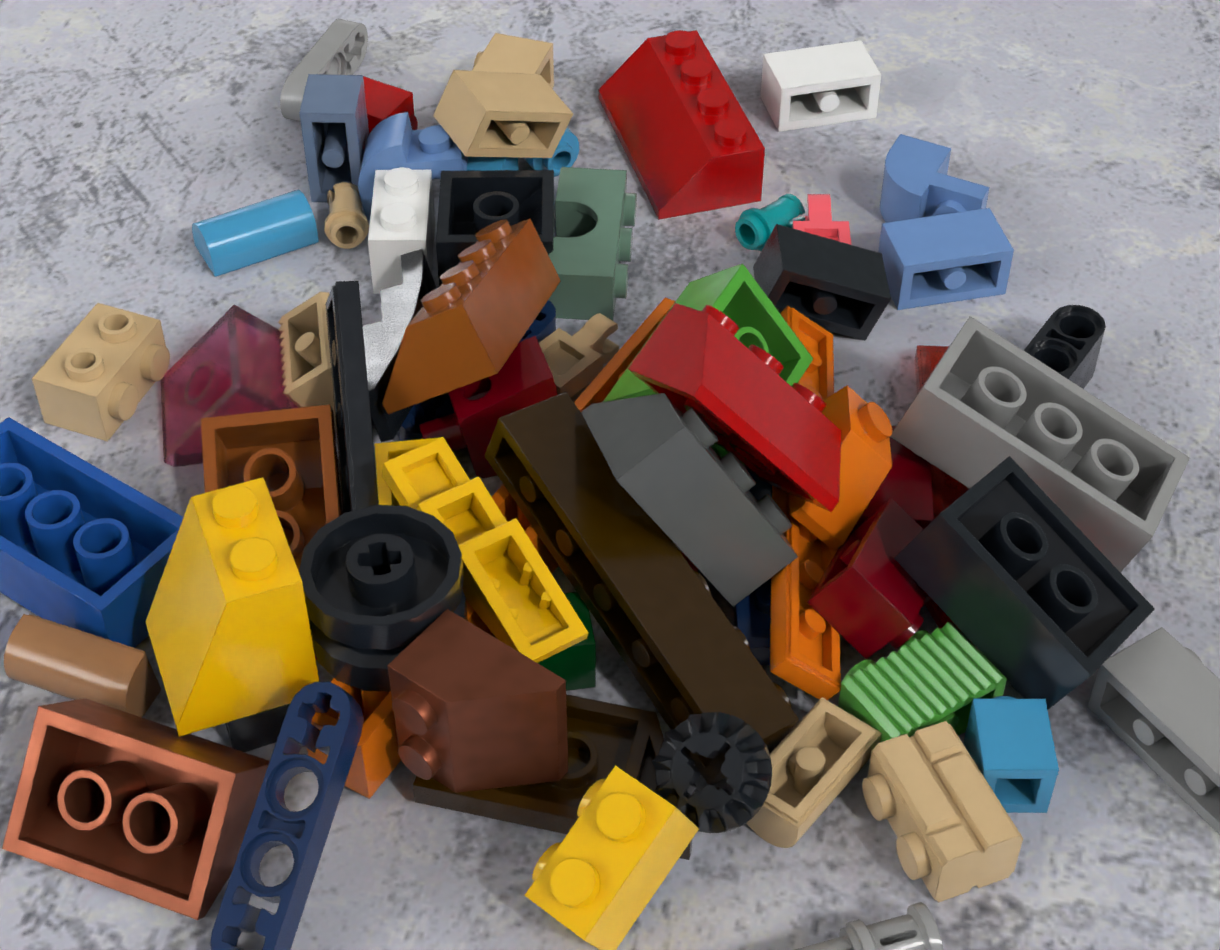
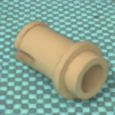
[324,182,369,249]

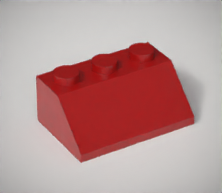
[628,303,841,512]

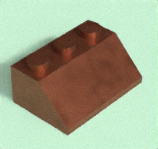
[2,698,270,920]

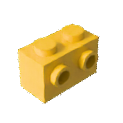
[524,765,699,950]

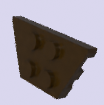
[413,694,692,860]

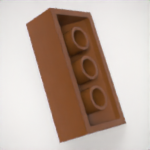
[382,219,561,414]

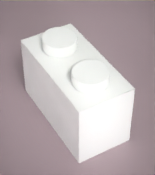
[760,40,881,132]
[368,167,435,294]

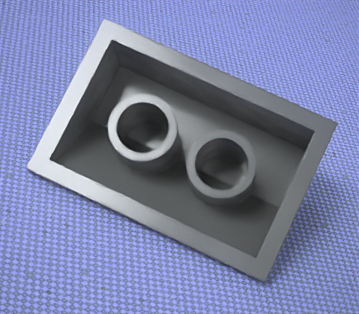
[581,393,798,606]

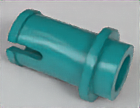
[735,194,805,251]

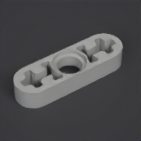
[280,19,368,122]

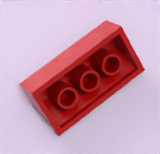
[598,30,765,220]

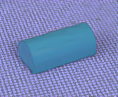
[192,189,319,277]

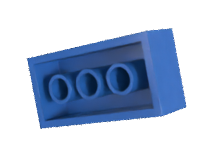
[0,417,183,648]

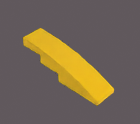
[382,437,589,663]

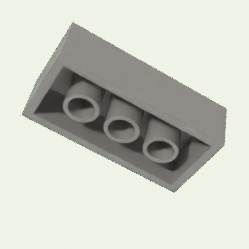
[890,316,1190,572]

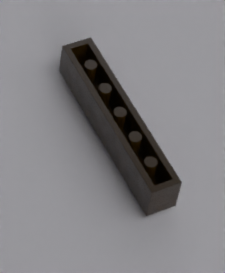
[485,392,799,785]

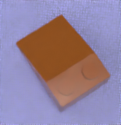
[201,404,344,571]

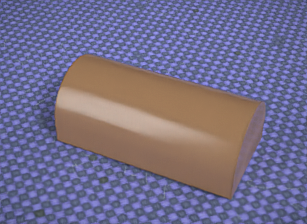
[4,614,161,717]

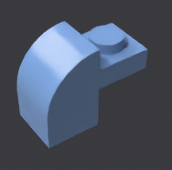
[358,112,468,220]
[880,134,990,223]

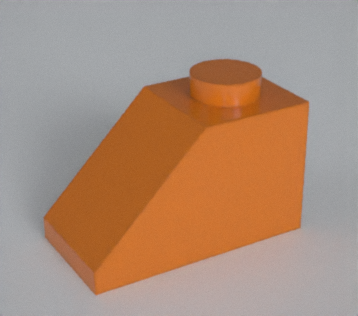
[789,385,893,550]

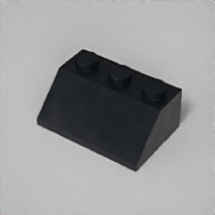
[894,456,1155,710]

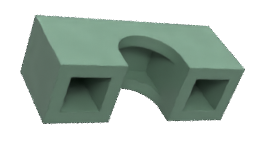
[548,167,637,321]

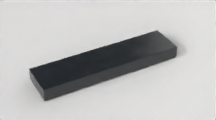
[325,281,379,513]

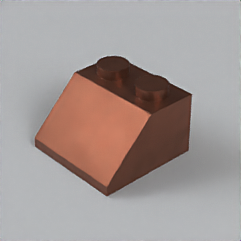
[387,609,568,793]

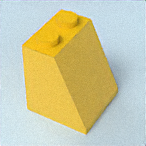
[145,477,319,737]

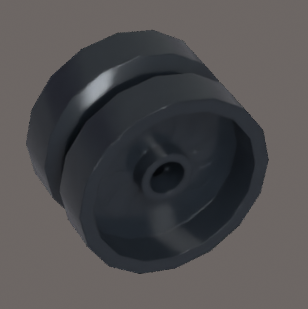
[299,505,468,692]

